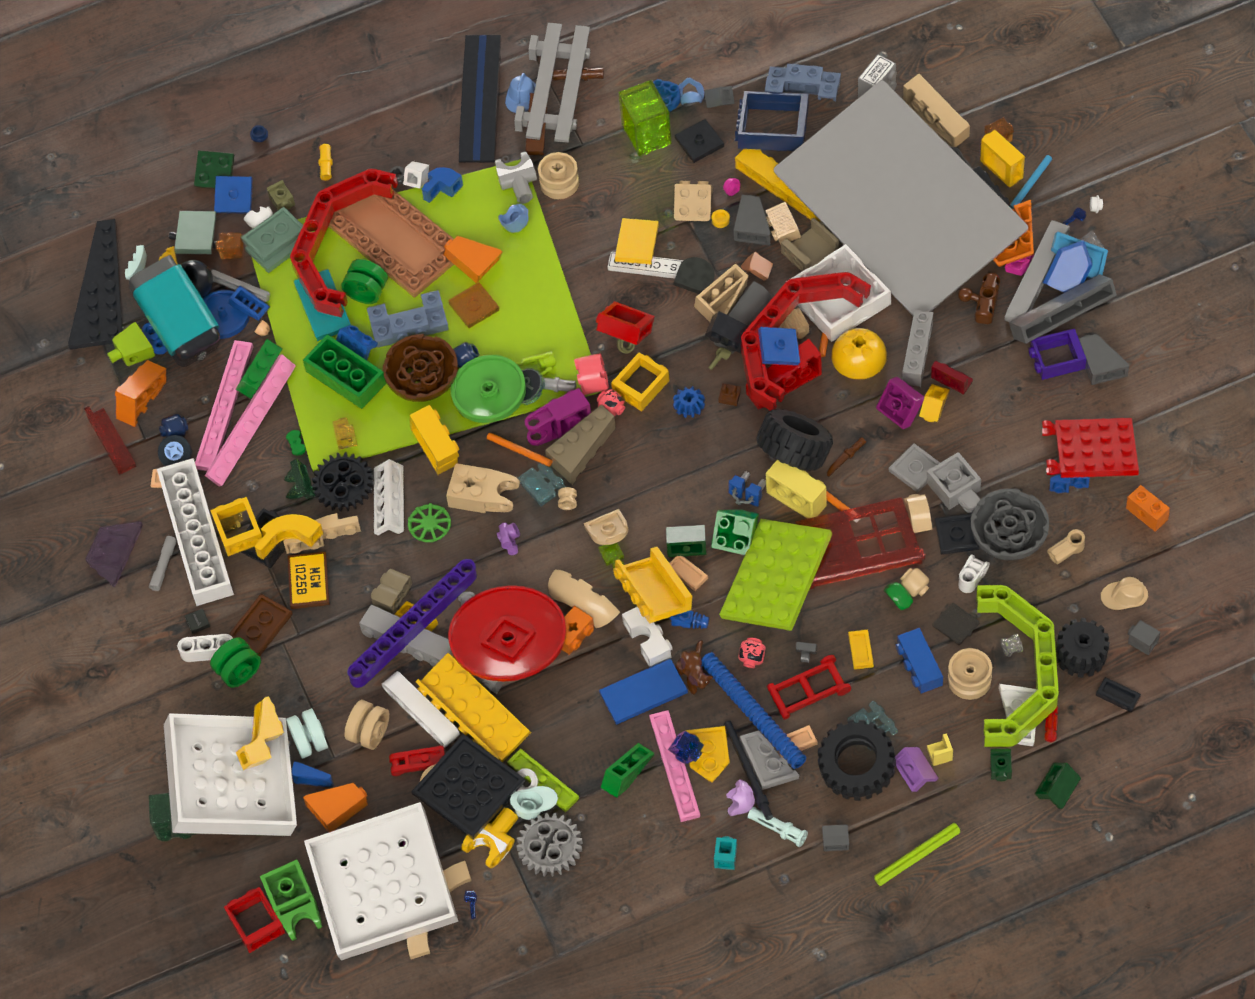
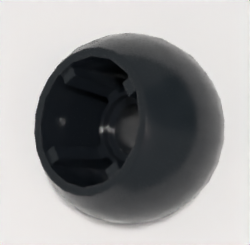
[180,260,213,298]

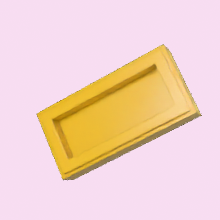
[848,629,874,670]

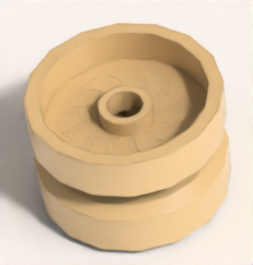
[538,152,579,199]
[948,648,992,700]
[344,699,390,750]

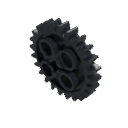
[312,452,374,512]

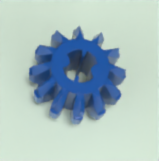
[673,386,705,418]

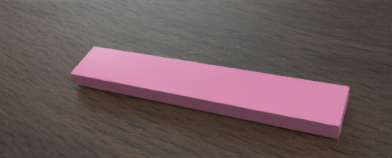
[649,710,700,822]

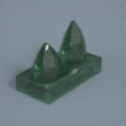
[284,459,315,500]

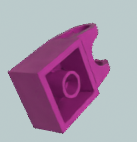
[525,388,591,446]

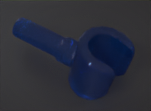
[1062,208,1086,225]
[464,890,477,919]

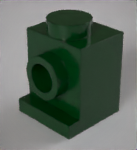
[990,749,1012,781]

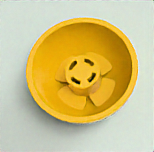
[831,328,887,379]

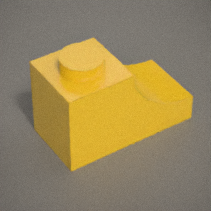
[919,384,950,422]

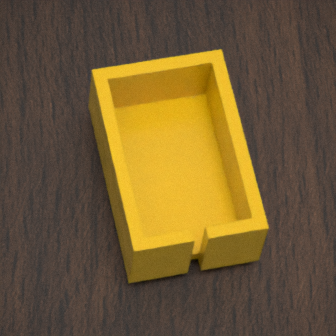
[410,405,459,475]

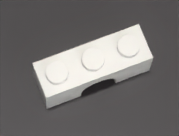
[622,607,672,667]

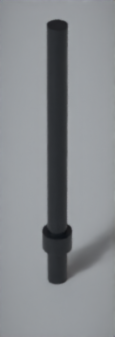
[724,721,773,820]

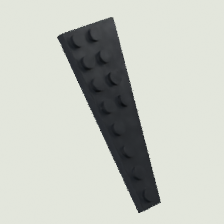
[68,219,123,350]

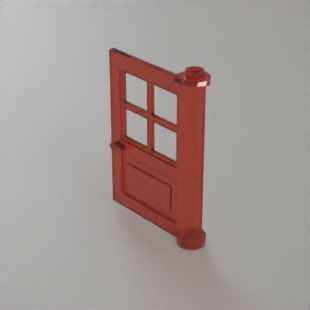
[795,497,925,590]

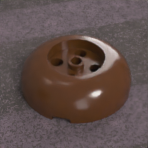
[383,334,458,402]

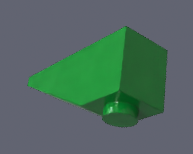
[601,743,654,798]

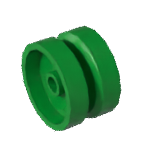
[341,259,388,304]
[210,637,261,688]

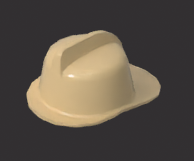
[1101,577,1148,610]

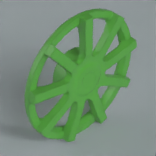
[408,503,451,542]

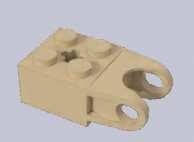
[446,463,520,513]

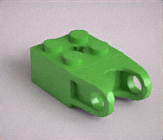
[260,860,323,941]

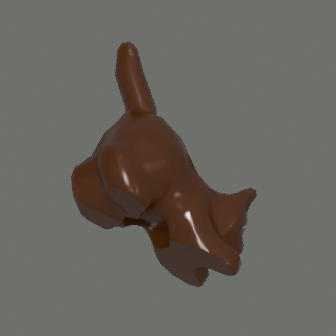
[676,640,713,695]

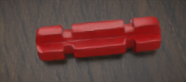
[1045,706,1058,743]

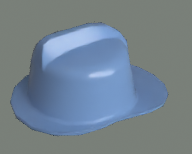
[505,73,536,113]

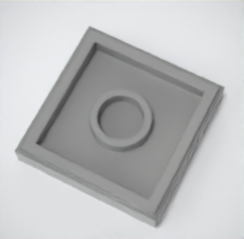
[889,443,940,493]

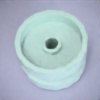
[286,708,328,759]

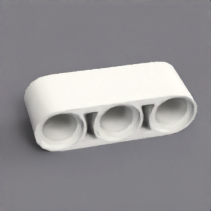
[177,634,233,662]

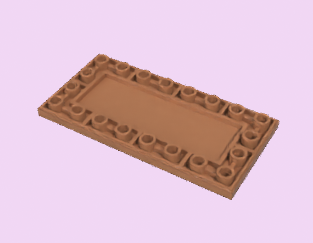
[328,169,454,298]

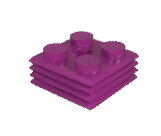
[876,377,924,429]

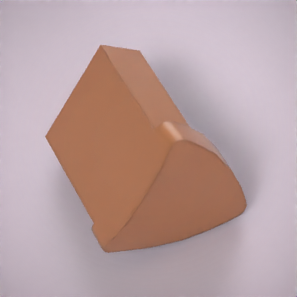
[741,252,773,281]

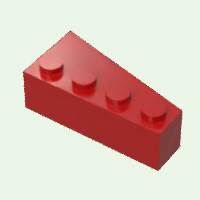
[746,339,822,410]

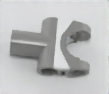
[495,151,537,204]

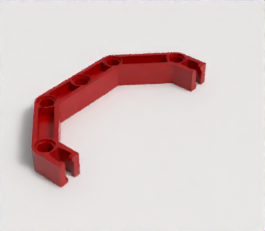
[290,169,398,318]
[741,272,871,411]

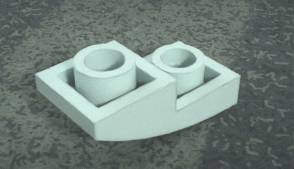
[125,245,147,280]

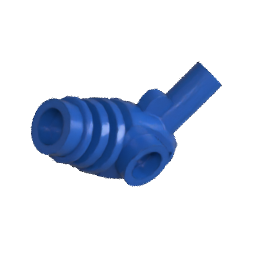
[670,610,709,629]

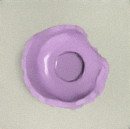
[726,779,755,816]

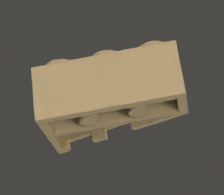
[694,264,748,322]

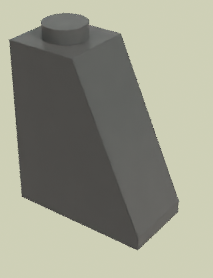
[734,195,771,246]
[1079,334,1129,385]

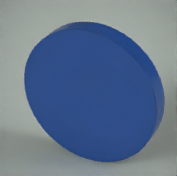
[203,290,250,339]

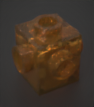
[216,232,244,259]

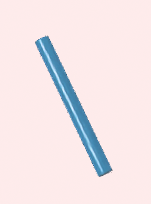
[1009,155,1052,209]

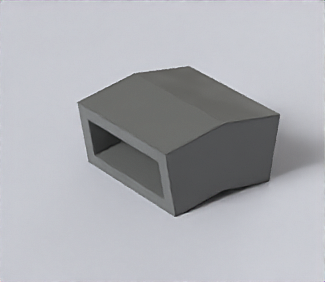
[822,824,849,851]

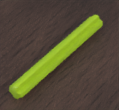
[874,823,960,886]

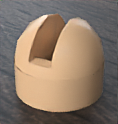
[254,320,270,336]

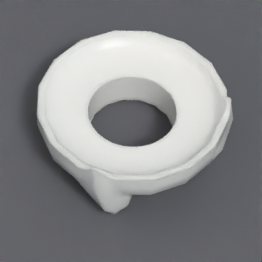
[517,769,538,791]

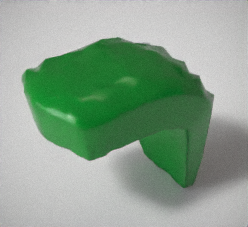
[884,582,913,610]

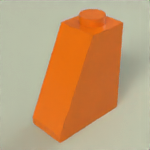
[443,236,502,283]
[303,783,368,832]

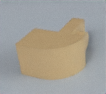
[904,494,932,533]

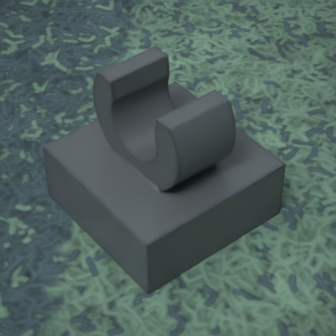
[796,642,818,663]

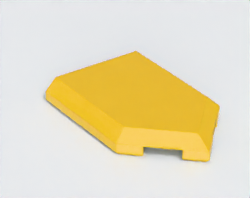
[685,726,730,783]

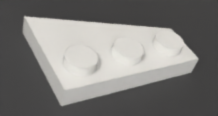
[999,684,1037,746]

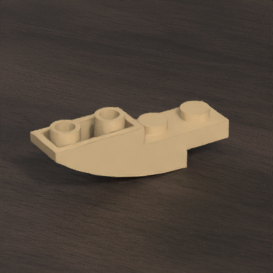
[284,513,361,554]

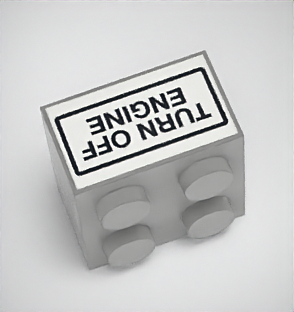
[858,54,897,98]

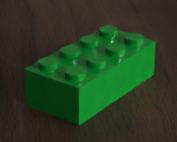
[303,334,386,409]

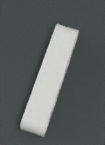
[382,671,460,748]

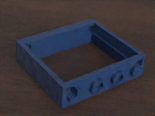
[735,91,809,151]

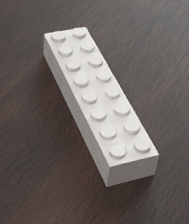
[157,458,234,606]

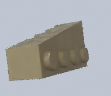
[545,405,616,485]

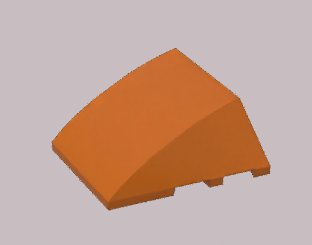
[993,200,1034,267]

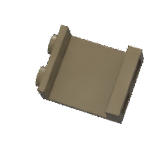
[781,218,839,271]

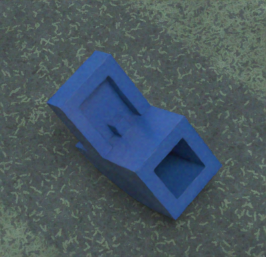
[422,167,463,203]

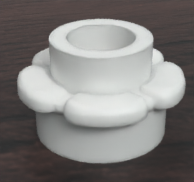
[1090,195,1103,213]

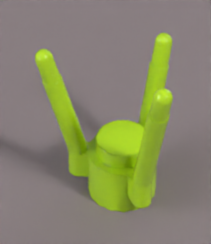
[515,351,556,377]

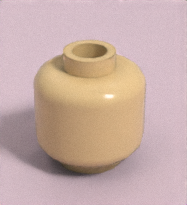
[900,568,929,597]

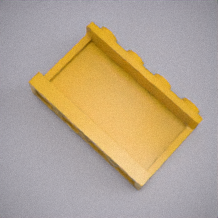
[613,547,692,623]

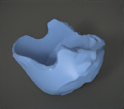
[498,203,529,233]

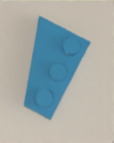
[1051,231,1108,279]

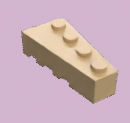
[903,74,970,147]

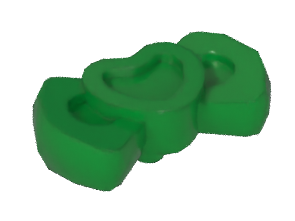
[286,430,306,456]

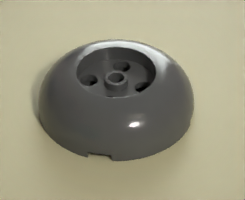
[971,489,1049,561]

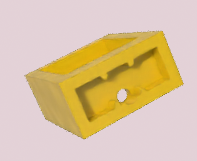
[980,130,1025,188]
[611,352,669,412]
[210,497,263,556]

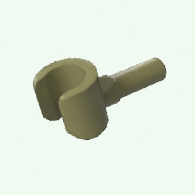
[708,347,731,370]

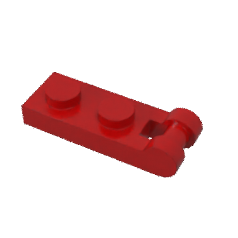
[389,746,445,776]

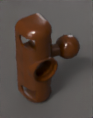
[958,273,1000,324]

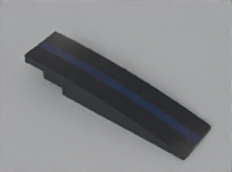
[459,35,501,163]

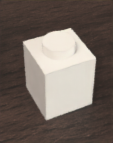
[403,161,429,188]

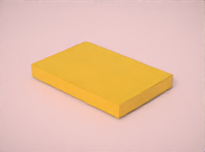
[615,218,659,264]

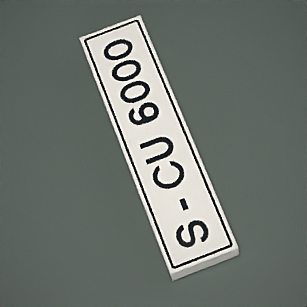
[608,252,683,278]

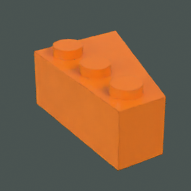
[115,360,166,427]

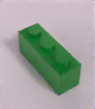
[235,339,283,399]

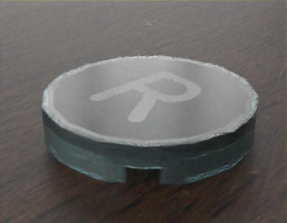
[521,368,545,405]

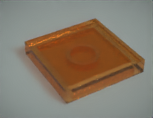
[448,282,499,329]

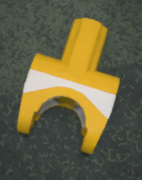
[462,807,518,868]

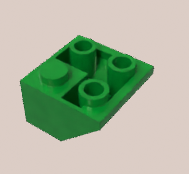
[711,510,759,555]

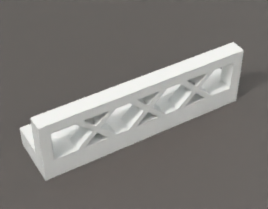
[374,459,404,535]

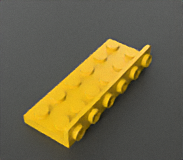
[415,653,531,762]

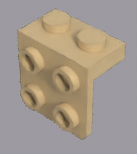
[674,181,713,221]

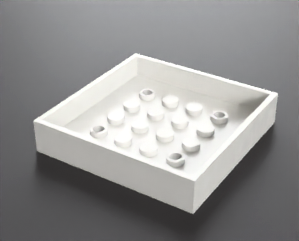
[164,714,297,836]
[304,802,458,960]

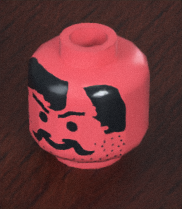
[597,389,625,416]
[738,638,766,668]

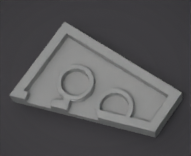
[739,730,799,790]

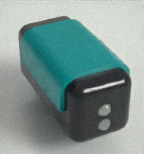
[129,255,220,367]

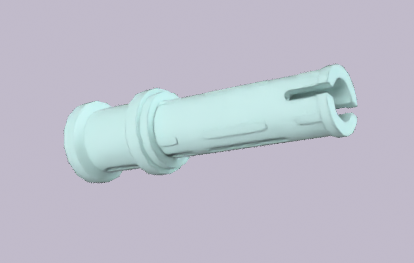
[748,807,808,847]

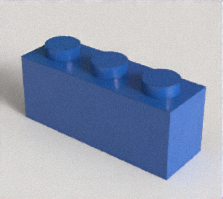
[895,628,943,693]

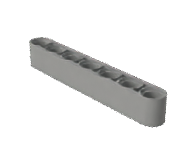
[1005,220,1070,322]

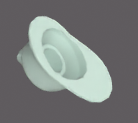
[510,786,558,820]

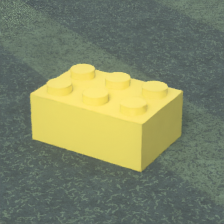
[766,460,827,522]

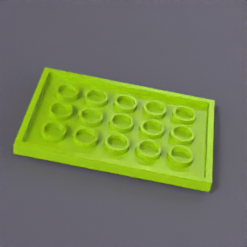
[719,519,832,631]

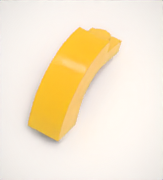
[255,514,323,559]

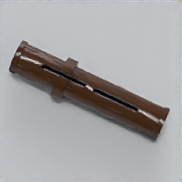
[552,67,604,81]

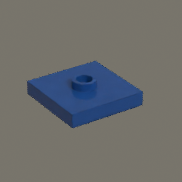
[214,176,253,213]
[758,327,800,365]

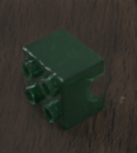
[149,793,197,841]

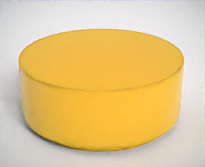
[711,209,730,228]

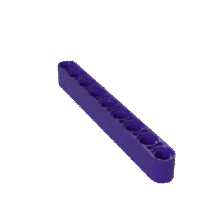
[347,559,477,688]

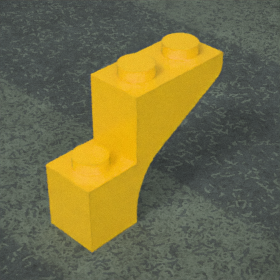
[236,696,284,770]

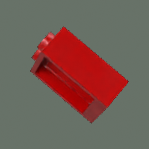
[596,301,655,345]
[224,887,285,953]

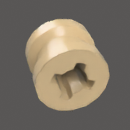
[558,487,577,510]

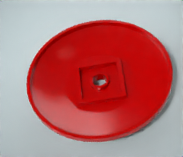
[448,586,566,682]

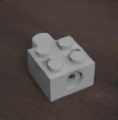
[927,452,981,514]

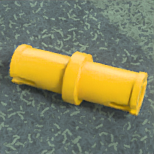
[318,144,333,181]

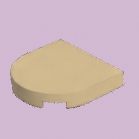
[584,509,628,545]

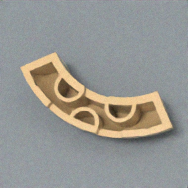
[548,569,620,628]

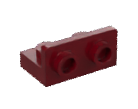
[931,360,973,395]

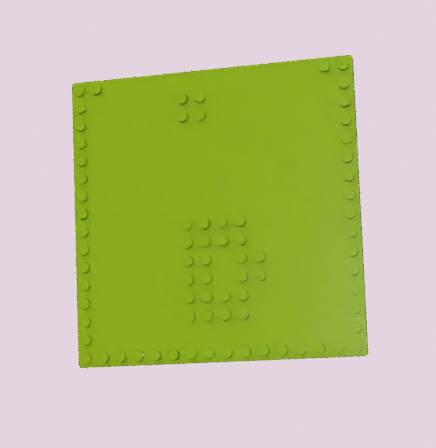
[252,159,602,471]

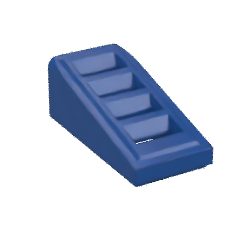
[228,286,270,321]
[291,761,333,788]

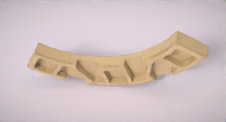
[407,861,471,959]

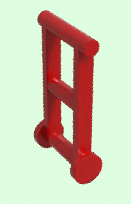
[767,655,852,720]

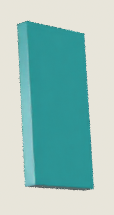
[294,269,351,341]

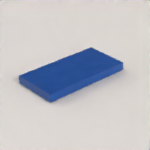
[599,659,688,725]

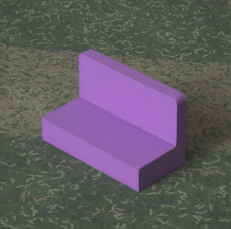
[895,747,939,792]

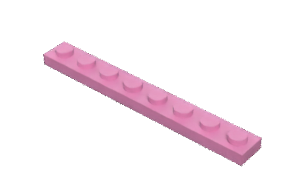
[195,340,253,471]
[205,355,296,487]

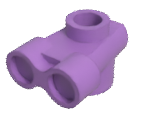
[497,523,520,555]

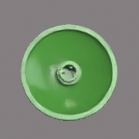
[451,355,526,423]

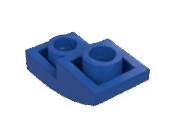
[1049,474,1090,493]

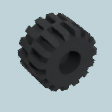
[1056,618,1110,678]

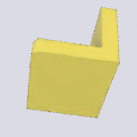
[927,733,953,766]

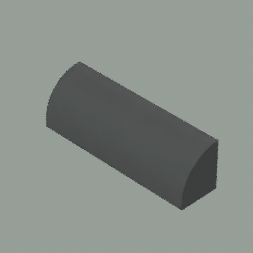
[714,281,772,354]

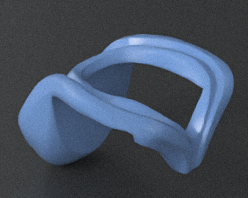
[678,78,704,105]

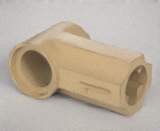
[1047,529,1085,565]

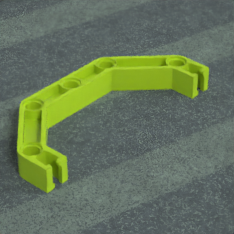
[976,585,1059,747]

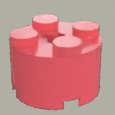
[574,353,609,395]

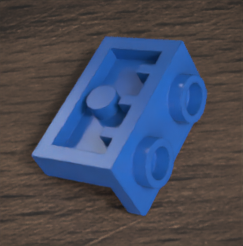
[336,325,378,360]

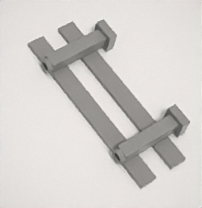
[514,23,590,143]

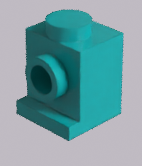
[714,836,737,870]

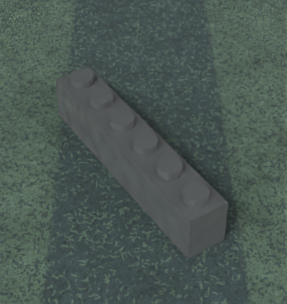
[1009,274,1117,344]

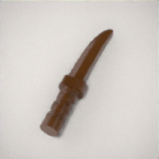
[827,437,866,477]

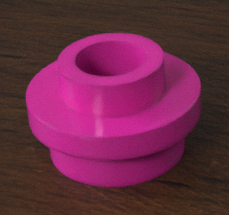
[723,178,740,196]

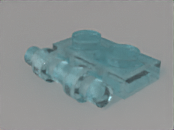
[518,463,566,507]
[847,701,898,751]

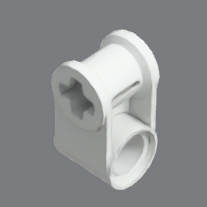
[958,554,990,593]

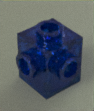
[668,731,704,764]

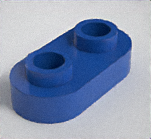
[142,323,167,354]

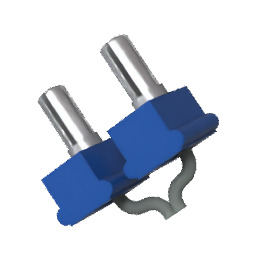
[728,471,766,506]

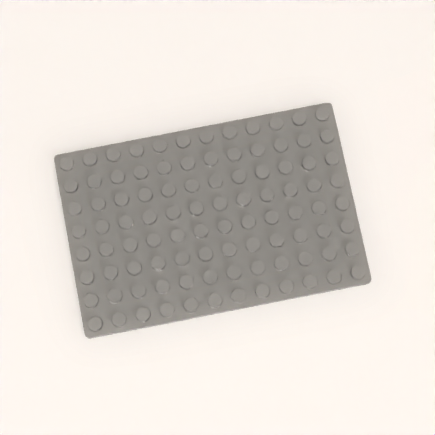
[774,80,1028,316]

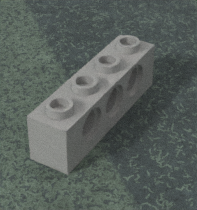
[902,310,933,387]

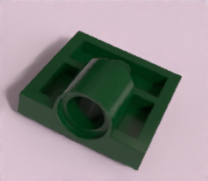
[194,150,235,189]

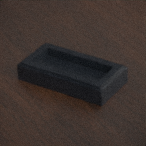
[1096,677,1141,713]

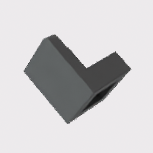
[704,86,735,108]

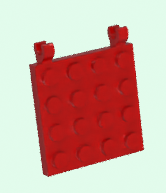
[1042,418,1139,478]

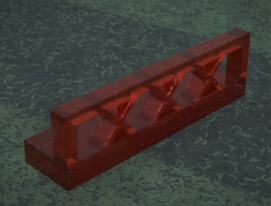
[84,406,136,475]

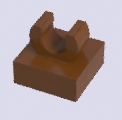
[718,383,741,406]

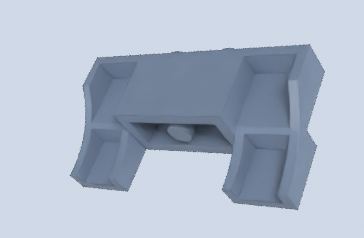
[765,64,841,101]
[367,290,449,348]

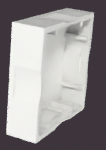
[786,244,891,342]

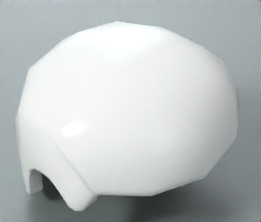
[244,206,273,229]

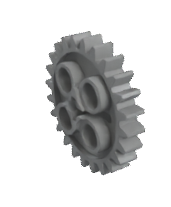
[517,813,583,877]

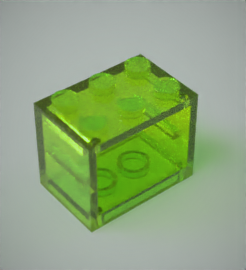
[619,80,672,156]

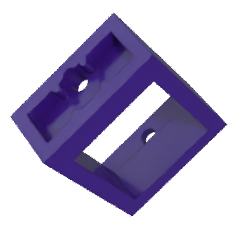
[1028,328,1086,380]

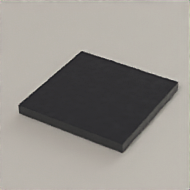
[411,734,525,840]

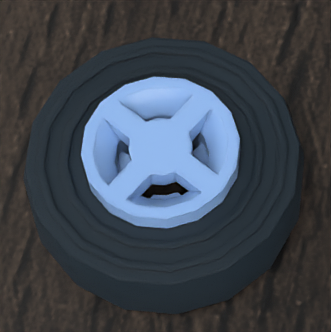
[158,435,192,466]

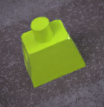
[107,322,155,366]

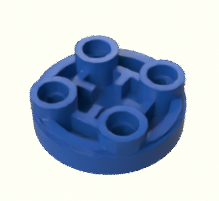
[645,79,681,113]

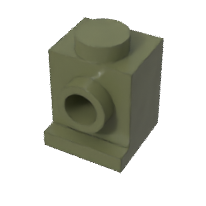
[267,180,295,210]

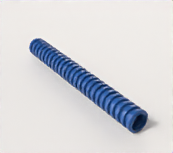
[701,652,806,769]

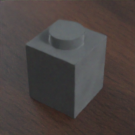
[1127,620,1160,655]

